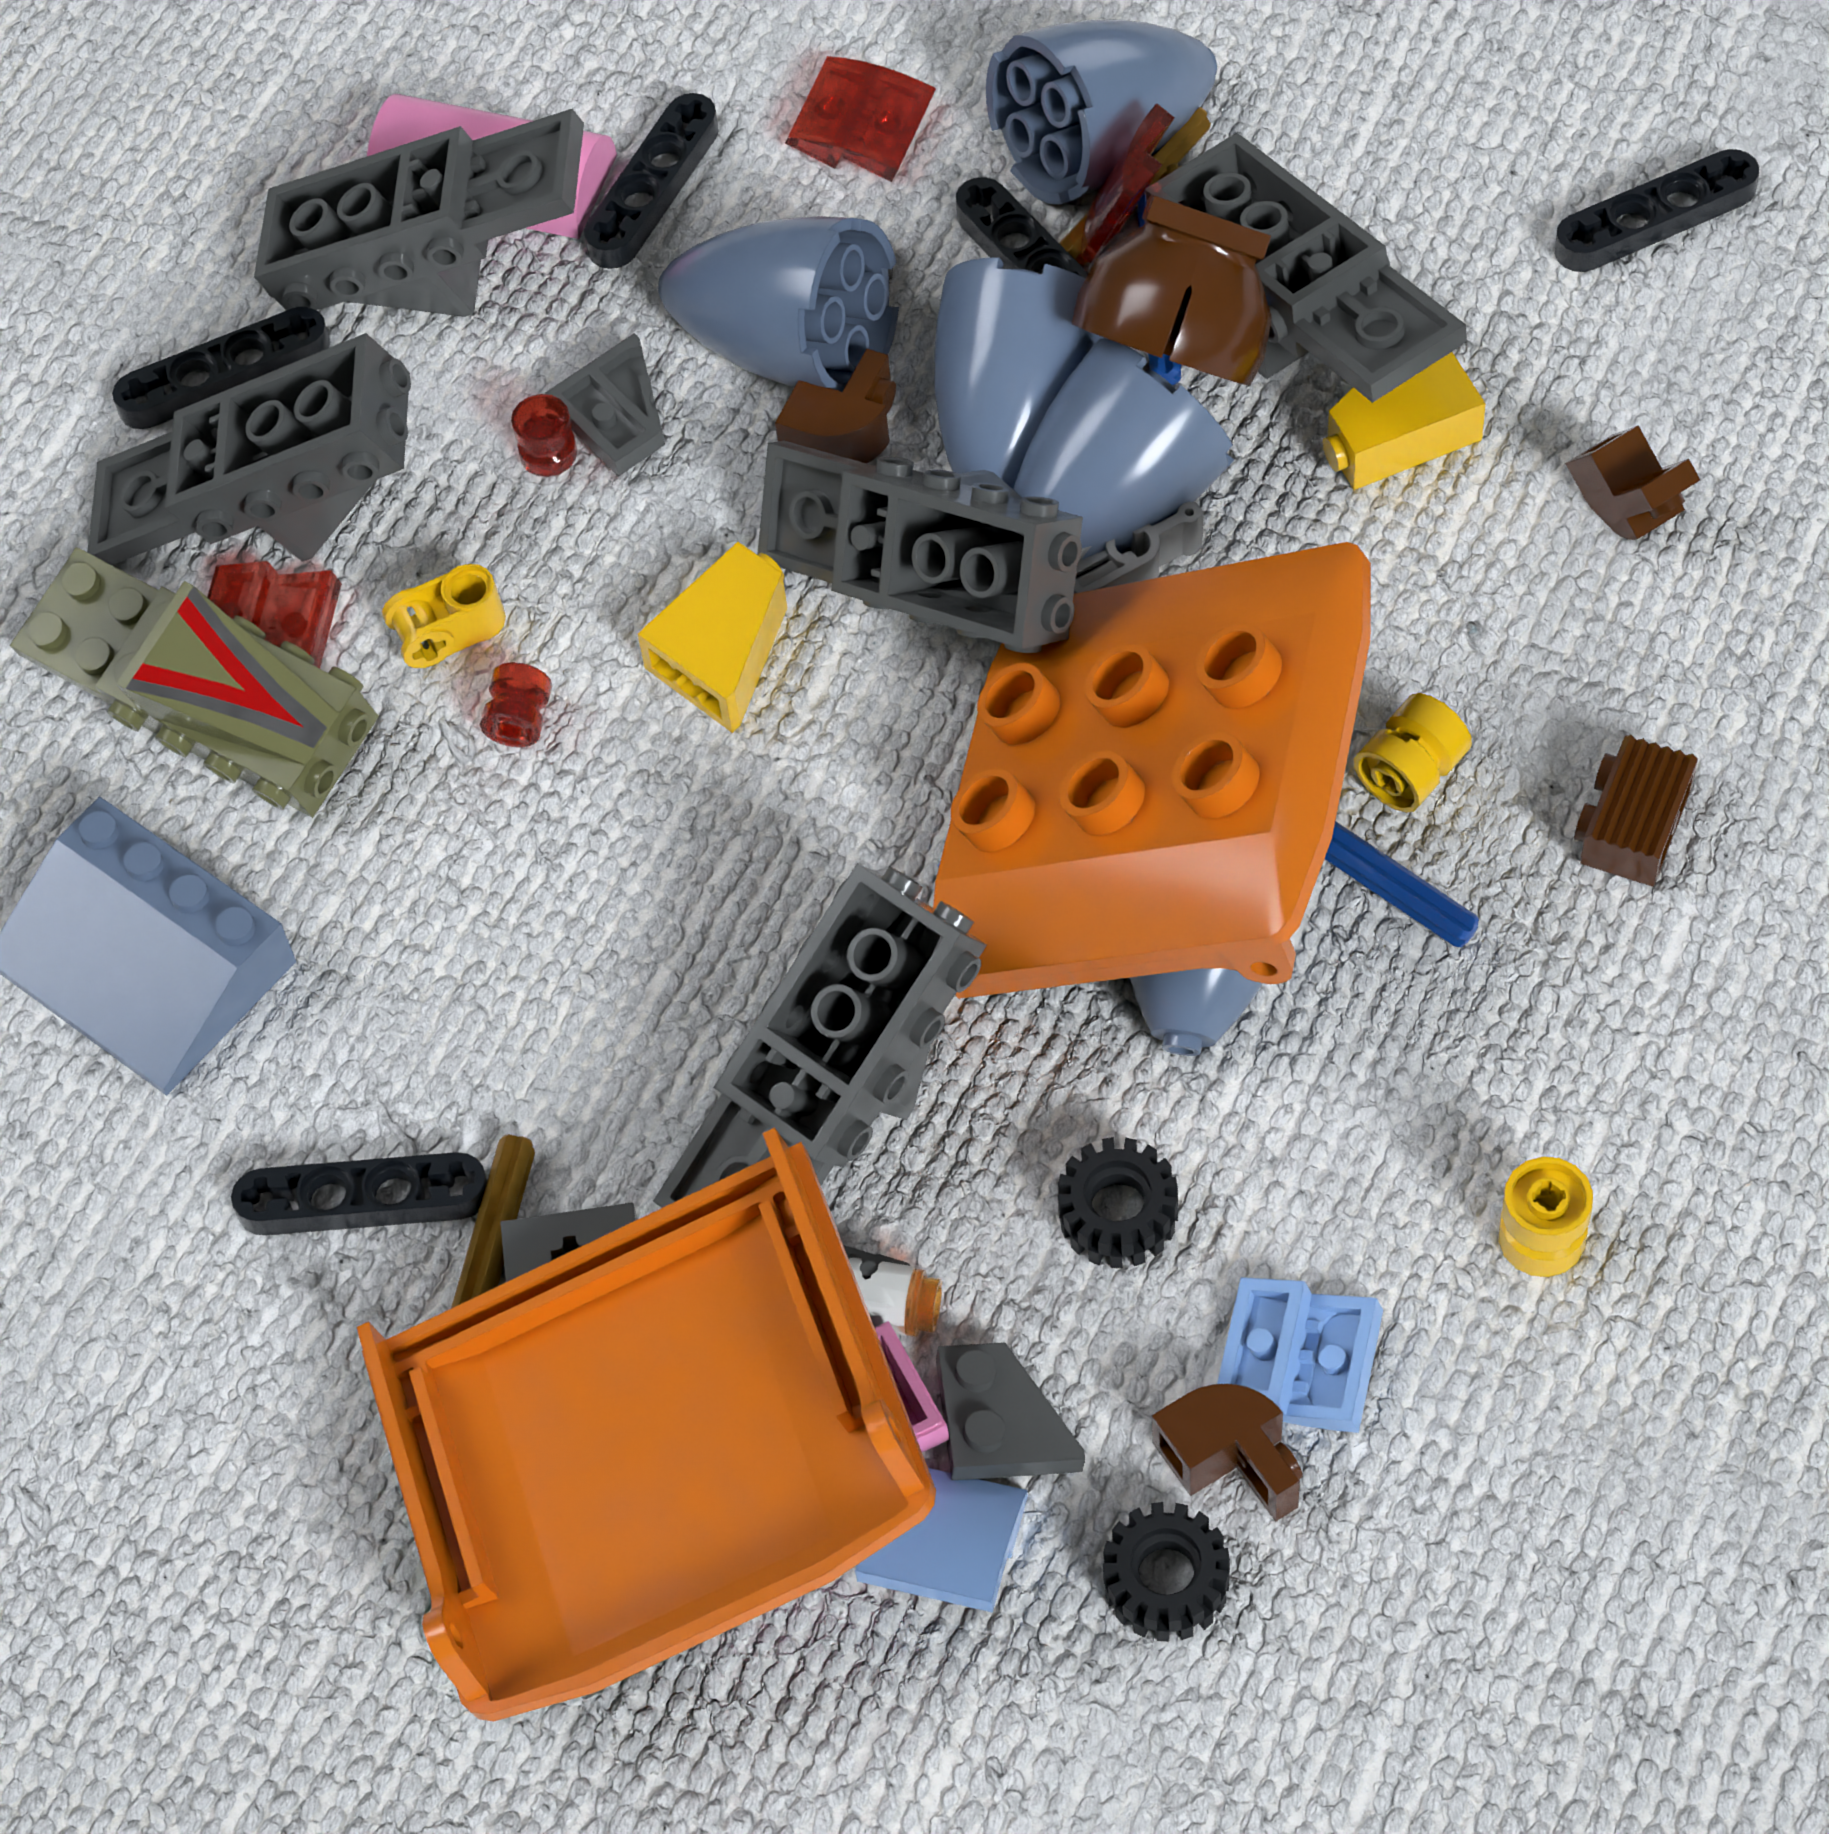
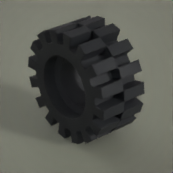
[1057,1137,1178,1268]
[1102,1502,1230,1642]

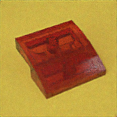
[785,56,936,182]
[1081,103,1175,263]
[207,561,342,669]

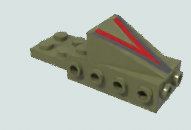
[9,547,379,818]

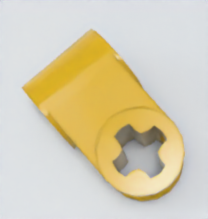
[382,564,506,668]

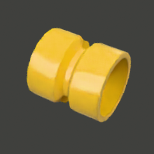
[1353,693,1472,813]
[1498,1156,1593,1277]

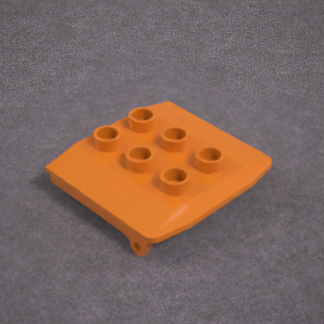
[933,542,1371,999]
[356,1127,936,1722]

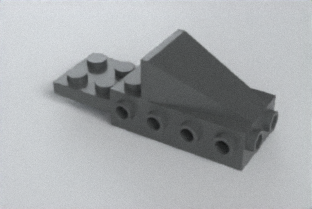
[254,109,584,317]
[1145,133,1467,403]
[87,333,411,565]
[757,441,1083,653]
[653,863,987,1208]

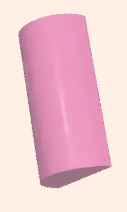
[367,94,617,239]

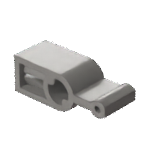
[1074,502,1204,594]

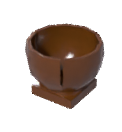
[1072,195,1272,386]

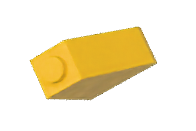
[1322,352,1486,490]
[637,542,788,733]

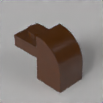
[775,349,896,464]
[1565,425,1700,540]
[1151,1384,1303,1522]

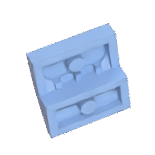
[1217,1277,1383,1433]
[855,1468,1028,1613]

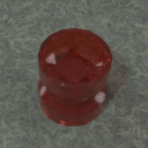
[511,394,578,477]
[479,662,552,748]

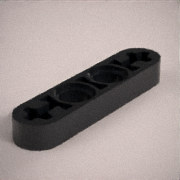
[584,93,719,269]
[1554,149,1760,272]
[956,177,1089,279]
[112,307,331,429]
[231,1152,488,1236]

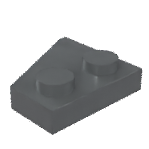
[545,333,665,477]
[936,1342,1085,1480]

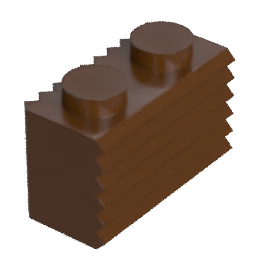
[1574,735,1698,887]

